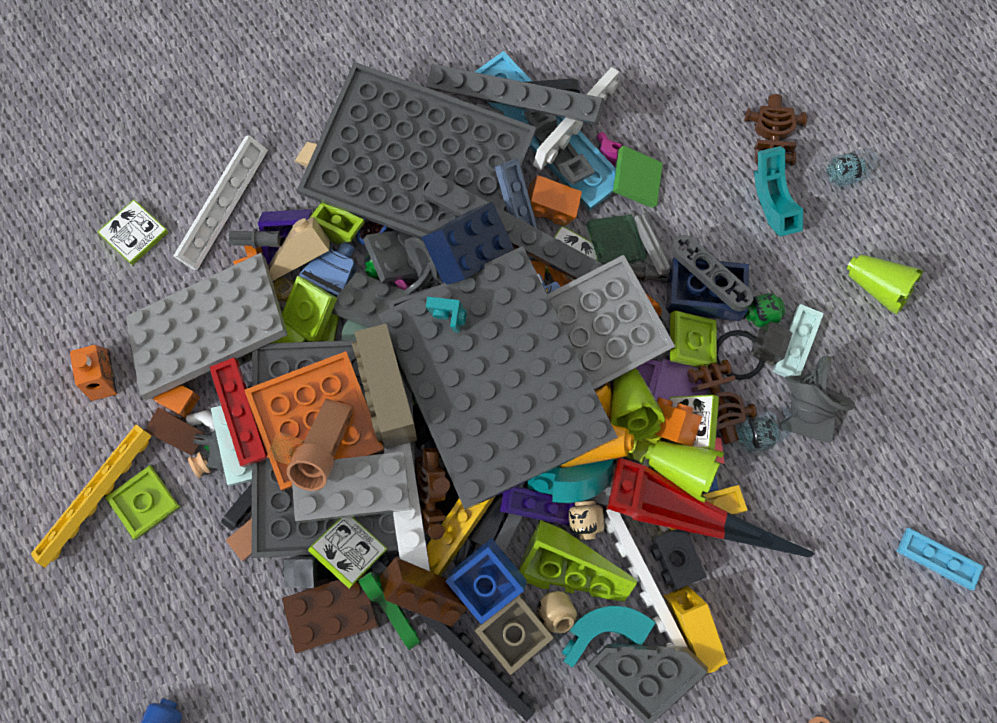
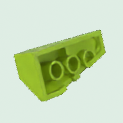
[518,520,637,602]

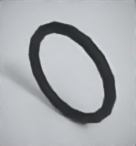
[717,330,765,380]

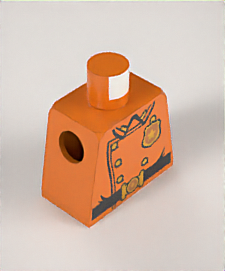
[70,345,117,401]

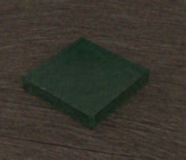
[586,214,647,265]

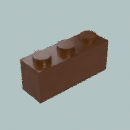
[379,557,468,627]

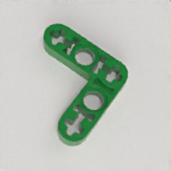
[359,572,421,650]

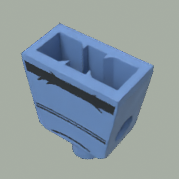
[299,242,357,297]

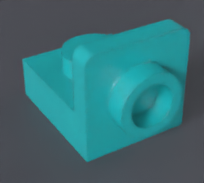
[426,296,467,333]

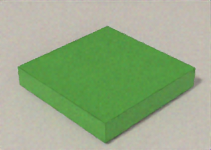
[613,146,663,208]

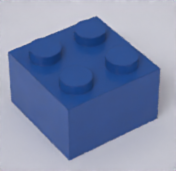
[446,538,527,624]

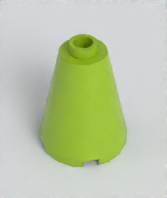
[847,254,924,315]
[610,368,665,440]
[645,441,724,503]

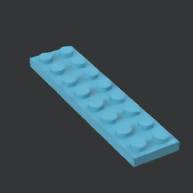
[475,51,616,212]

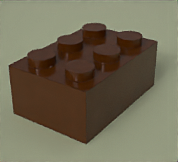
[282,574,380,653]

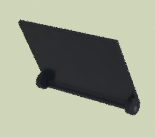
[436,469,505,545]

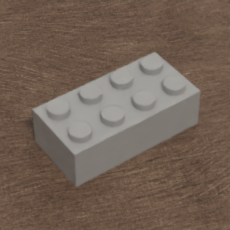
[292,452,411,523]

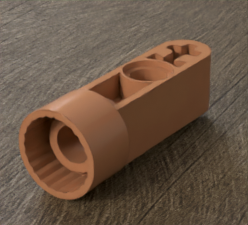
[287,398,353,491]

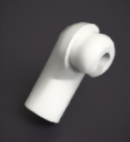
[186,410,215,433]

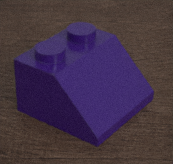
[258,209,312,266]

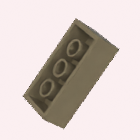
[352,324,417,449]

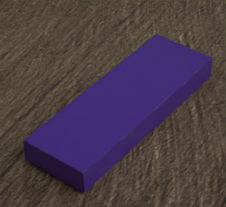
[500,486,575,526]

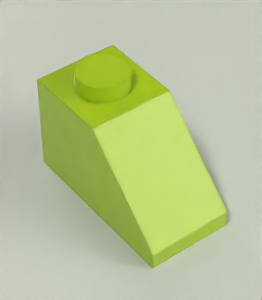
[310,203,365,244]

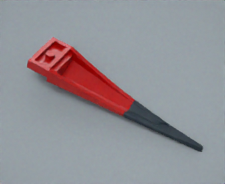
[607,458,814,557]

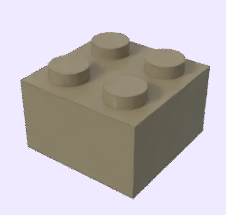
[474,594,554,675]

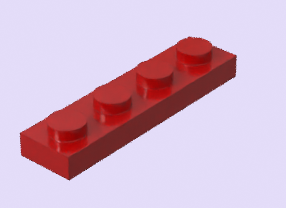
[209,357,269,468]

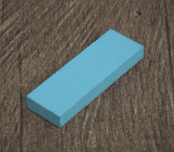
[896,528,984,591]

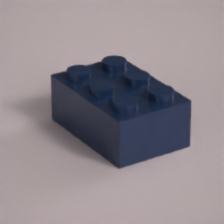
[421,201,514,285]
[666,257,749,321]

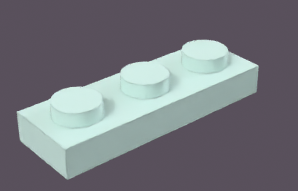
[772,304,824,377]
[211,406,252,486]

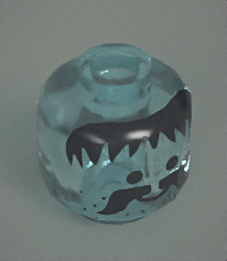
[827,152,866,187]
[738,416,780,451]

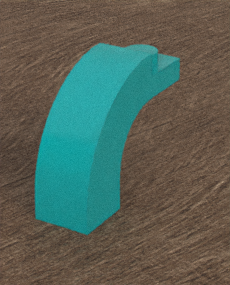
[754,146,803,237]
[528,459,615,503]
[561,606,656,668]

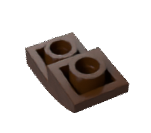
[145,407,205,456]

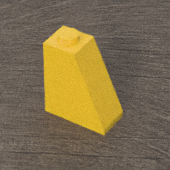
[663,585,728,673]

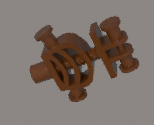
[744,94,807,166]
[687,359,757,444]
[415,447,450,540]

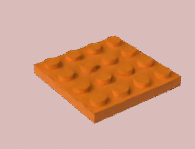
[244,351,385,491]

